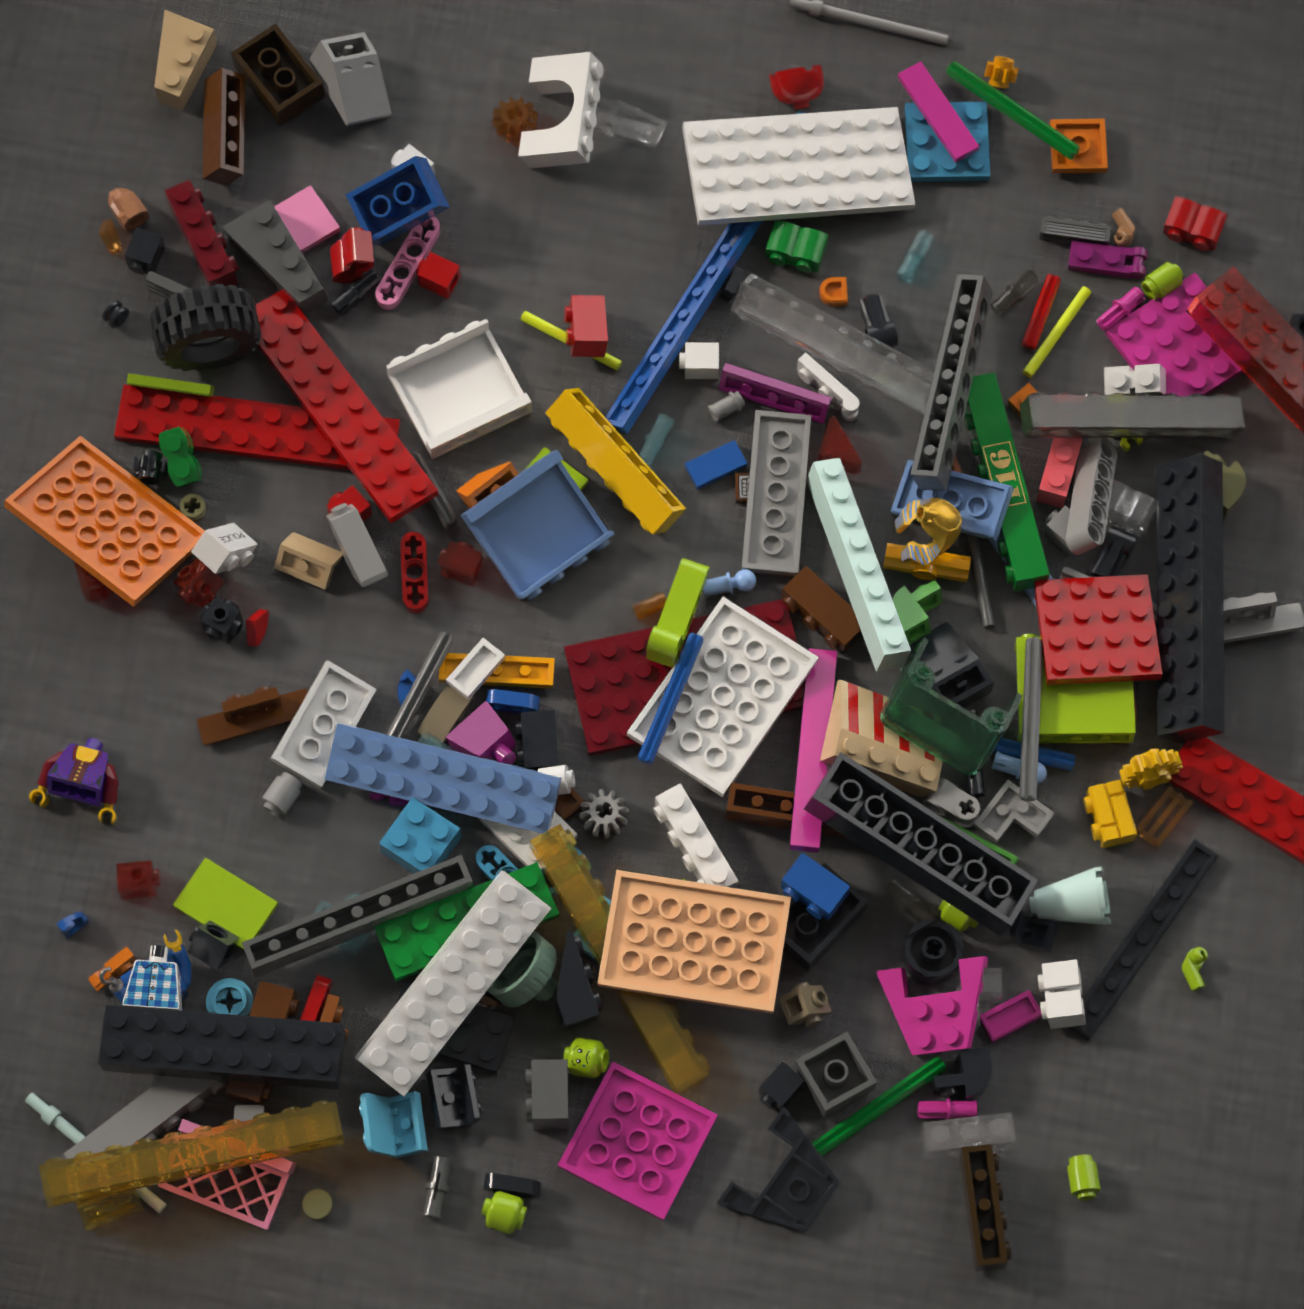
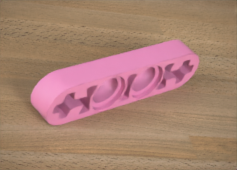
[375,217,440,310]

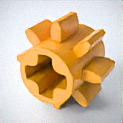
[984,56,1019,88]

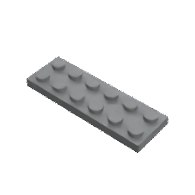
[741,410,811,576]

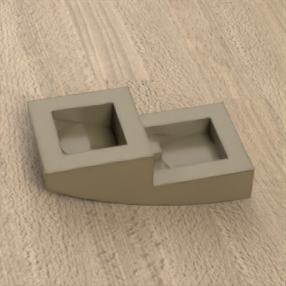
[417,684,474,746]

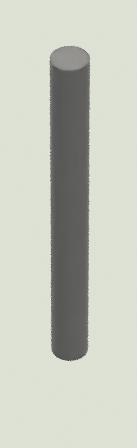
[967,534,995,629]

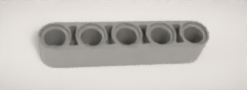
[1066,438,1117,555]

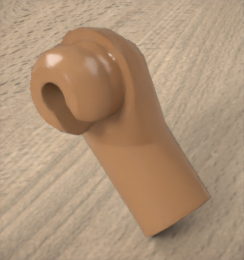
[1111,208,1136,247]

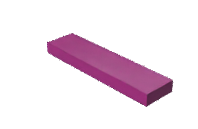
[897,61,979,163]

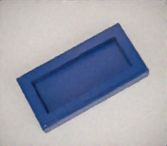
[684,440,747,490]

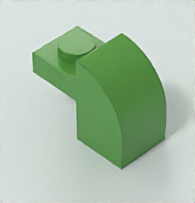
[892,580,942,645]

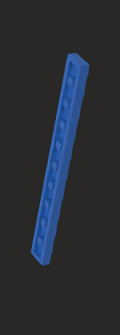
[605,221,763,434]

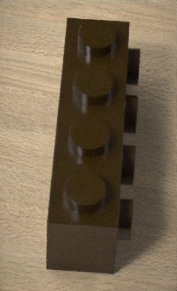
[959,1144,1011,1272]

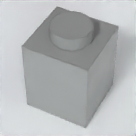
[1044,505,1072,556]

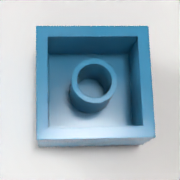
[379,797,462,874]

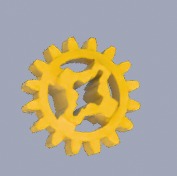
[1119,749,1183,790]

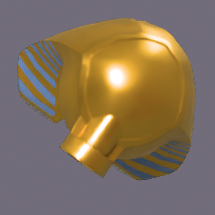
[894,498,962,566]

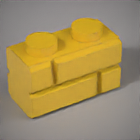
[1083,780,1137,848]

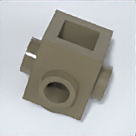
[779,982,832,1027]

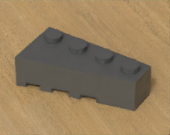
[222,200,329,313]

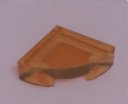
[99,218,121,256]

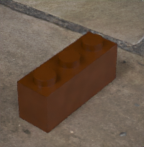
[782,566,863,654]

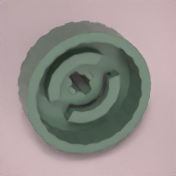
[487,931,558,1007]

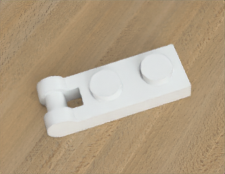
[797,352,859,421]

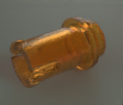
[632,592,667,621]

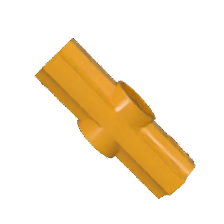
[883,543,971,582]

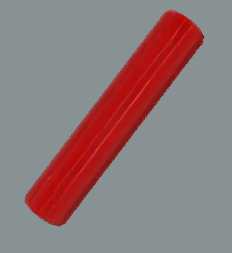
[1022,274,1061,350]

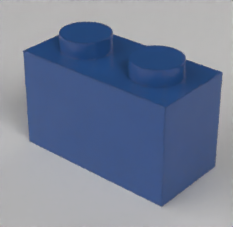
[781,852,850,921]

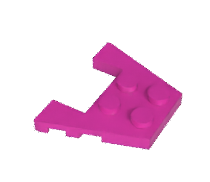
[877,956,988,1056]

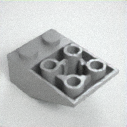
[308,32,392,126]

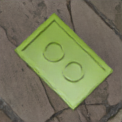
[173,857,279,952]

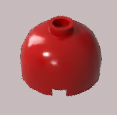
[769,65,824,110]

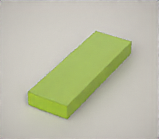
[127,373,215,397]

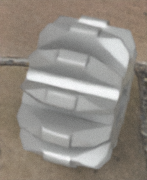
[580,789,629,839]

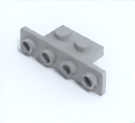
[1224,592,1304,643]

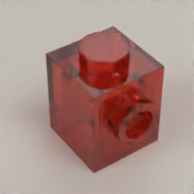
[437,541,483,587]
[74,562,114,602]
[116,860,161,899]

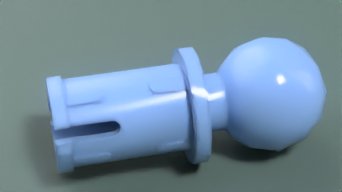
[703,569,756,598]
[991,751,1047,784]

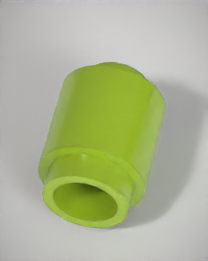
[1141,262,1184,301]
[1067,1154,1101,1201]

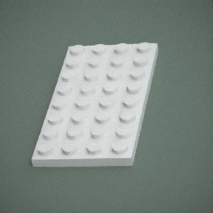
[682,107,915,225]

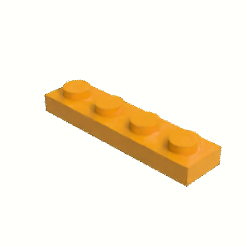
[438,653,555,689]

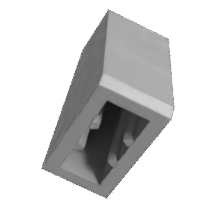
[326,503,389,587]

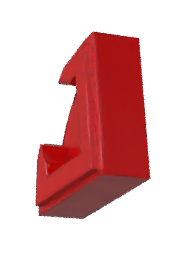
[246,609,269,647]

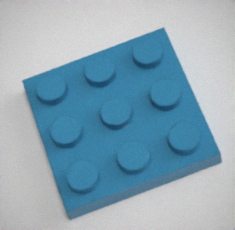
[904,102,990,182]

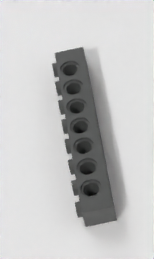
[910,274,993,491]

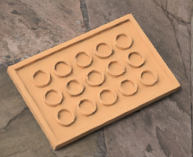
[597,870,791,1014]

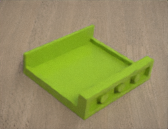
[1014,634,1136,744]

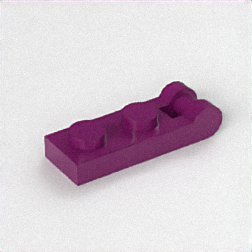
[1068,240,1148,279]

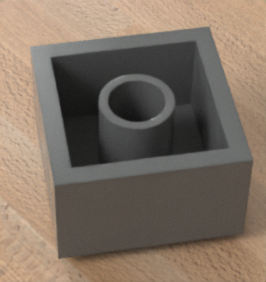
[794,1032,877,1118]
[526,1059,569,1131]

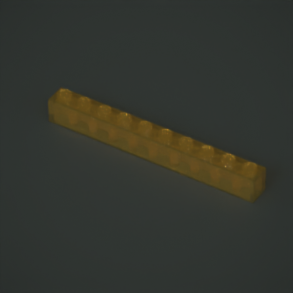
[529,824,710,1095]
[39,1100,344,1208]

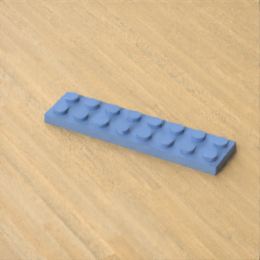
[324,723,562,835]

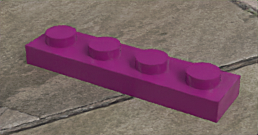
[718,363,831,424]

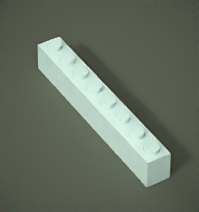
[806,458,911,672]

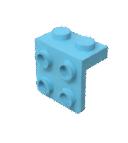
[359,1091,428,1158]

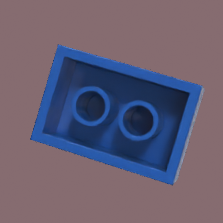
[346,156,450,246]

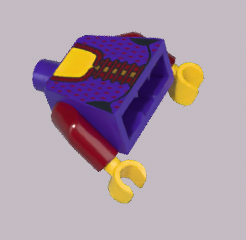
[29,738,119,825]

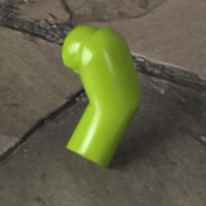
[1182,947,1208,992]

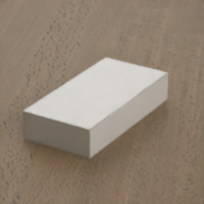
[446,638,505,700]

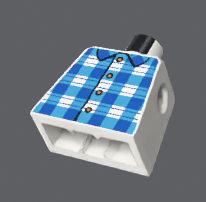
[122,945,182,1011]

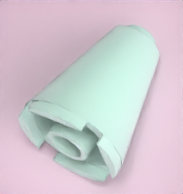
[1029,866,1111,925]

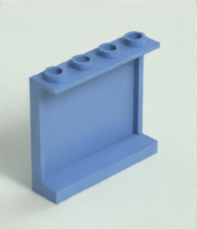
[460,450,615,600]

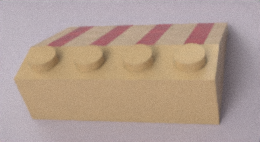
[820,680,942,797]

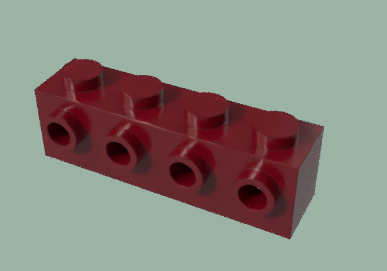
[164,179,239,286]

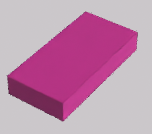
[978,989,1042,1043]

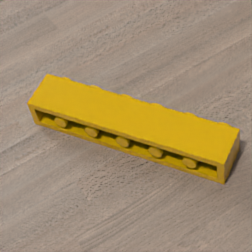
[545,388,686,535]

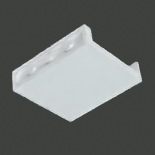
[386,319,532,459]

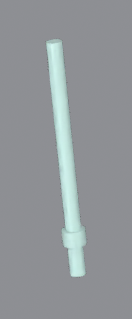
[25,1092,167,1214]

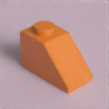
[456,462,519,509]

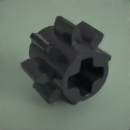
[133,450,168,484]

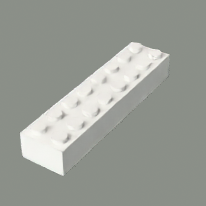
[355,871,551,1096]

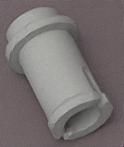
[708,391,745,422]

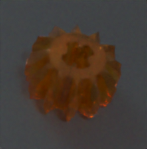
[492,95,538,143]

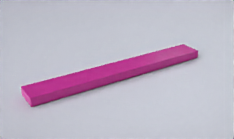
[790,648,837,853]

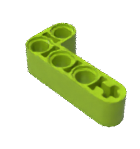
[647,558,710,668]

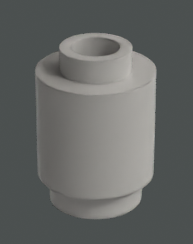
[261,772,302,816]

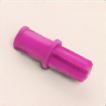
[1096,287,1146,331]
[917,1098,977,1122]

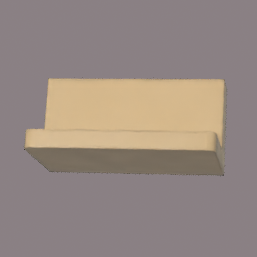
[274,532,343,590]

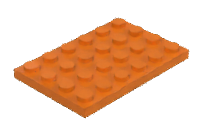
[4,436,205,607]

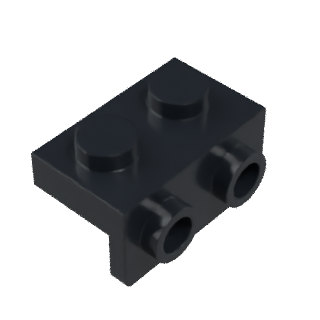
[426,1063,481,1130]

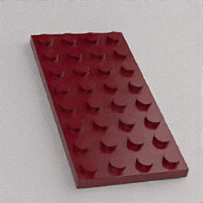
[564,599,806,756]

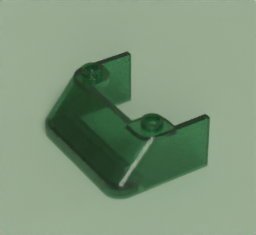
[880,637,1023,775]

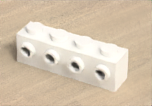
[653,783,738,889]

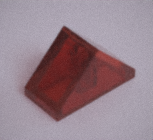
[818,416,862,474]

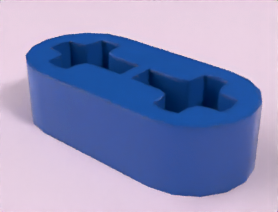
[485,689,540,714]

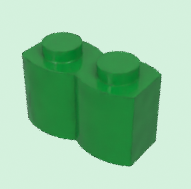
[766,220,828,273]
[159,427,202,487]

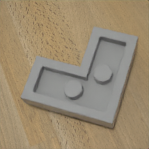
[973,780,1055,844]

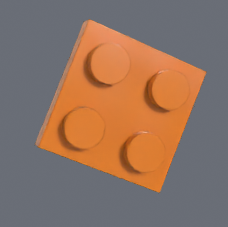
[1049,118,1108,174]

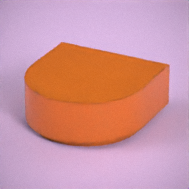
[819,277,848,307]

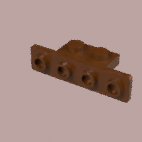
[196,686,308,746]

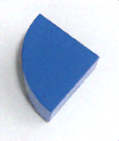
[397,669,416,706]
[56,912,89,939]

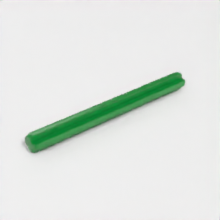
[946,61,1080,159]
[812,1057,946,1157]

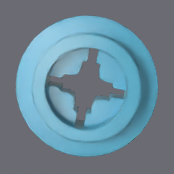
[206,978,254,1016]

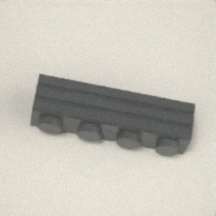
[1039,216,1111,245]

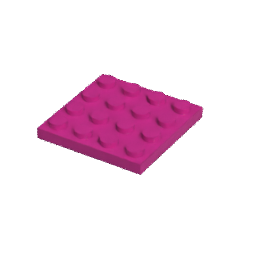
[1105,273,1261,419]
[558,1061,718,1222]

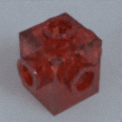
[173,559,225,607]

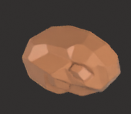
[108,188,149,231]

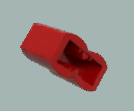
[1163,197,1228,251]
[330,227,374,284]

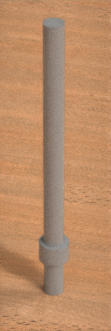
[789,0,949,46]

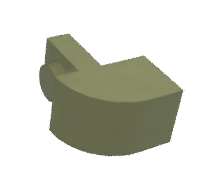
[1204,450,1246,519]

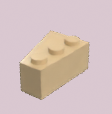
[154,10,217,111]

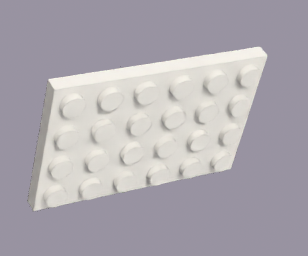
[627,597,819,797]

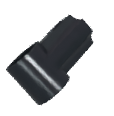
[859,293,898,352]
[1091,525,1138,577]

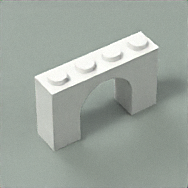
[518,52,603,168]

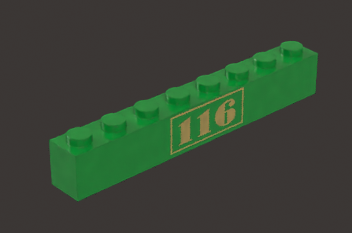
[964,372,1050,592]

